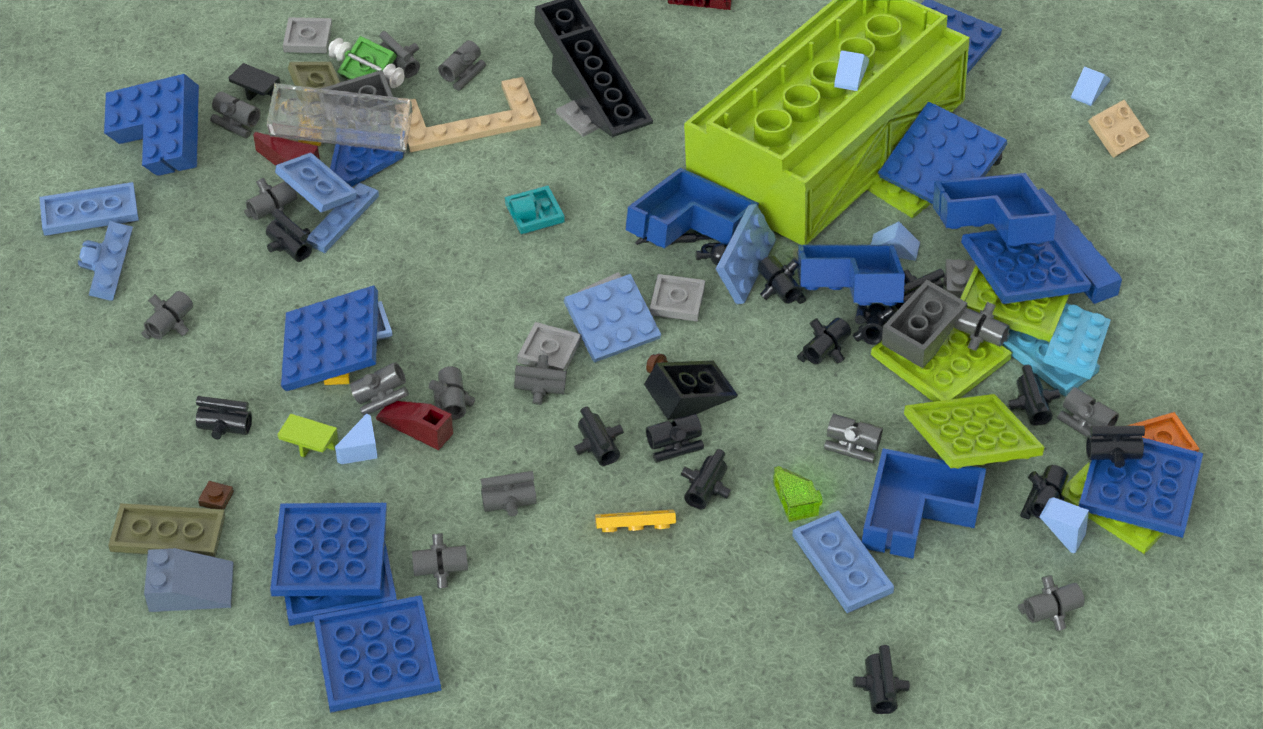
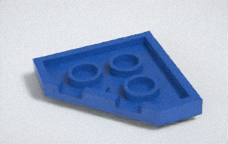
[330,133,406,187]

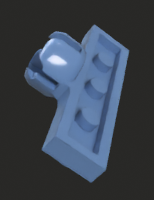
[78,221,133,300]

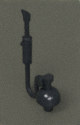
[635,233,728,265]

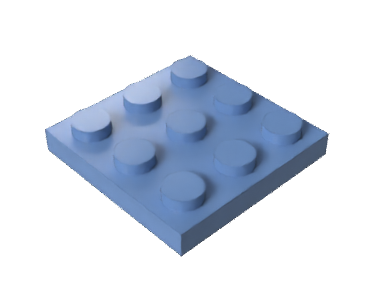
[564,274,661,363]

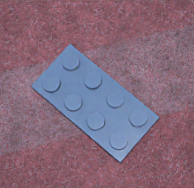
[39,182,139,236]
[716,204,776,304]
[792,510,894,613]

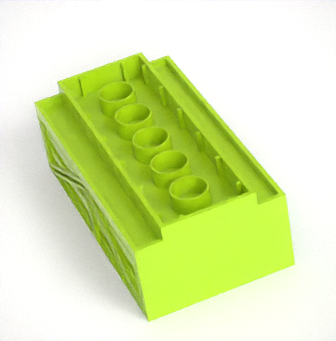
[684,0,970,245]

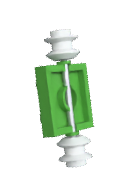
[328,36,404,88]

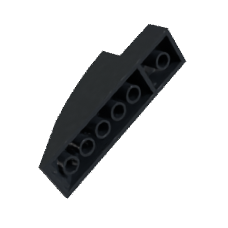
[534,0,653,137]

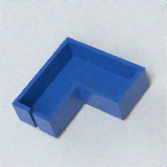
[104,74,199,176]
[625,168,759,249]
[933,173,1056,246]
[797,245,905,306]
[862,448,986,559]

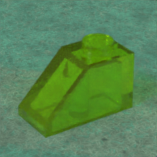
[773,466,823,522]

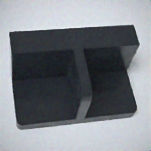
[228,63,282,101]

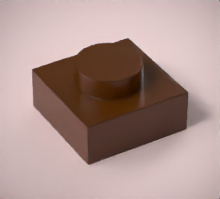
[198,481,234,510]

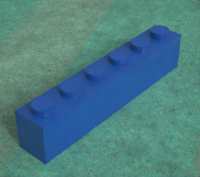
[1038,188,1122,304]

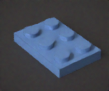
[275,153,357,213]

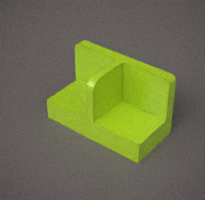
[277,414,339,457]

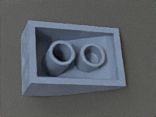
[144,548,234,612]

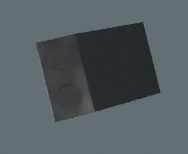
[644,360,738,420]

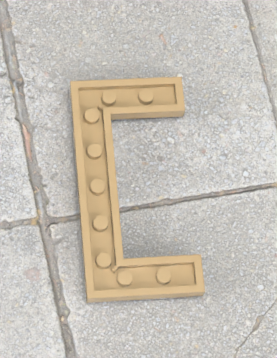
[396,77,541,152]

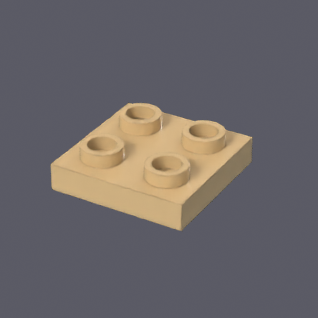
[1088,100,1150,158]

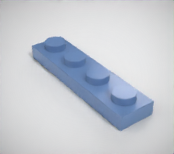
[307,183,379,253]

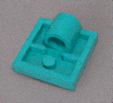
[505,186,565,234]

